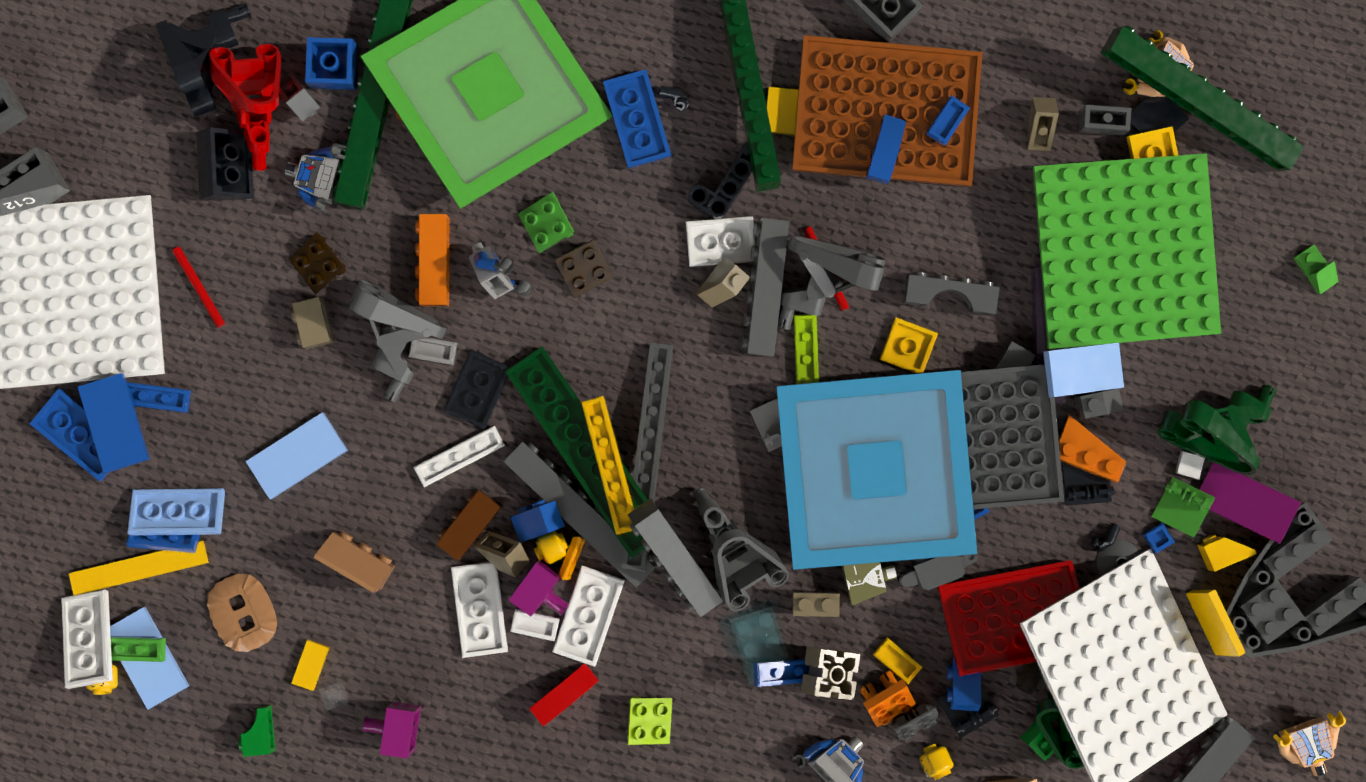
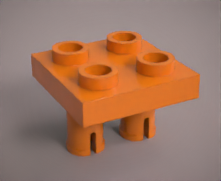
[860,671,916,727]

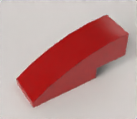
[529,663,599,727]

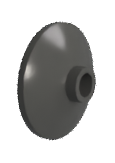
[1097,540,1140,576]

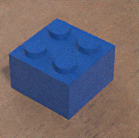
[305,37,358,90]

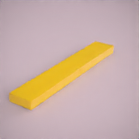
[581,396,634,535]
[69,541,209,595]

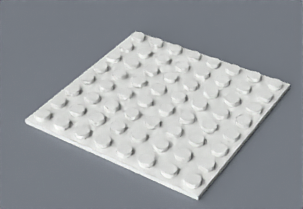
[0,195,165,389]
[1019,549,1227,782]

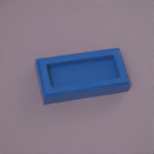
[926,95,970,146]

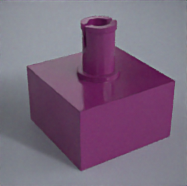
[509,560,569,617]
[363,701,421,758]

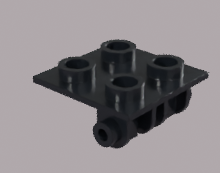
[1062,462,1114,506]
[937,685,999,738]

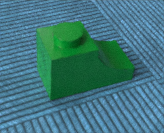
[238,705,276,757]

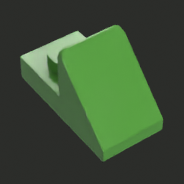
[1294,245,1338,295]

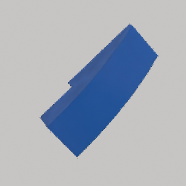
[865,114,906,185]

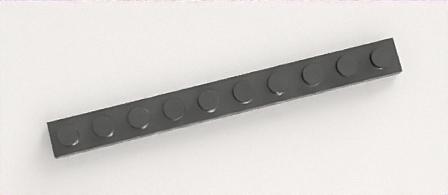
[622,343,673,572]

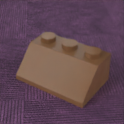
[314,530,395,593]

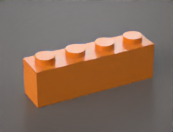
[415,214,450,307]

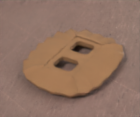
[207,574,277,652]

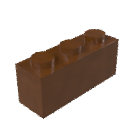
[436,490,502,561]

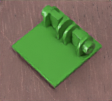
[518,192,574,253]
[1152,477,1215,538]

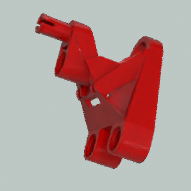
[209,44,281,171]

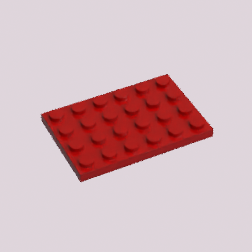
[937,560,1080,677]

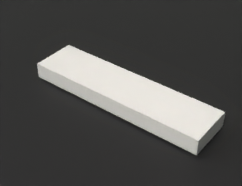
[414,426,505,487]

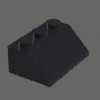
[196,127,254,201]

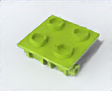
[627,696,672,745]

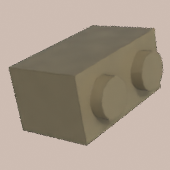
[291,297,334,349]
[792,591,840,617]

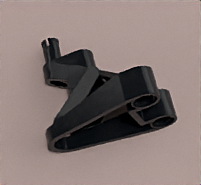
[155,3,252,117]

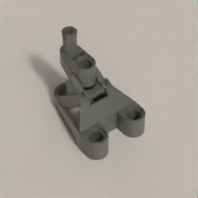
[778,235,886,330]
[348,279,448,403]
[693,488,789,611]

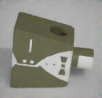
[842,562,897,605]

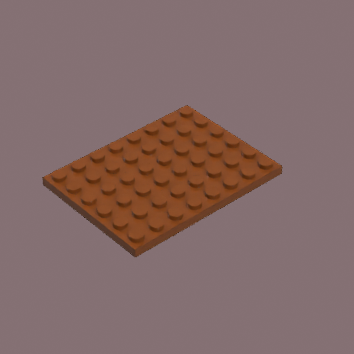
[792,35,982,187]

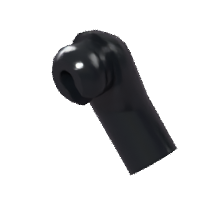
[659,86,689,111]
[1090,523,1121,552]

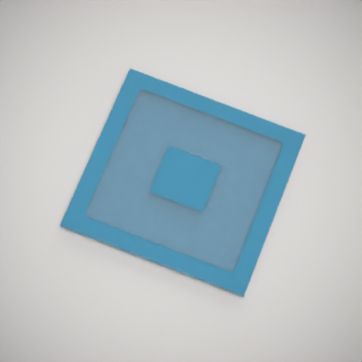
[777,370,977,570]

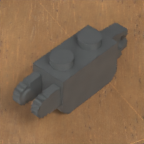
[898,554,978,590]

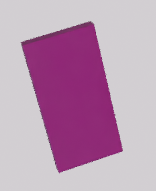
[1200,463,1301,544]

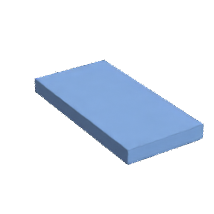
[1043,343,1124,397]
[246,412,348,500]
[127,488,225,535]
[110,607,189,710]

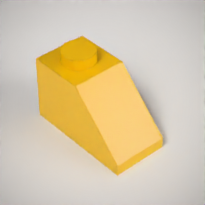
[1197,534,1257,572]

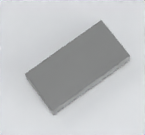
[408,338,458,365]

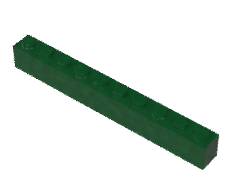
[333,0,413,210]
[719,0,781,192]
[1100,26,1304,171]

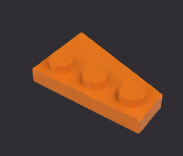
[1059,415,1126,483]

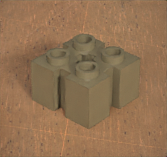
[801,646,860,700]

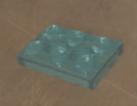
[729,606,789,685]

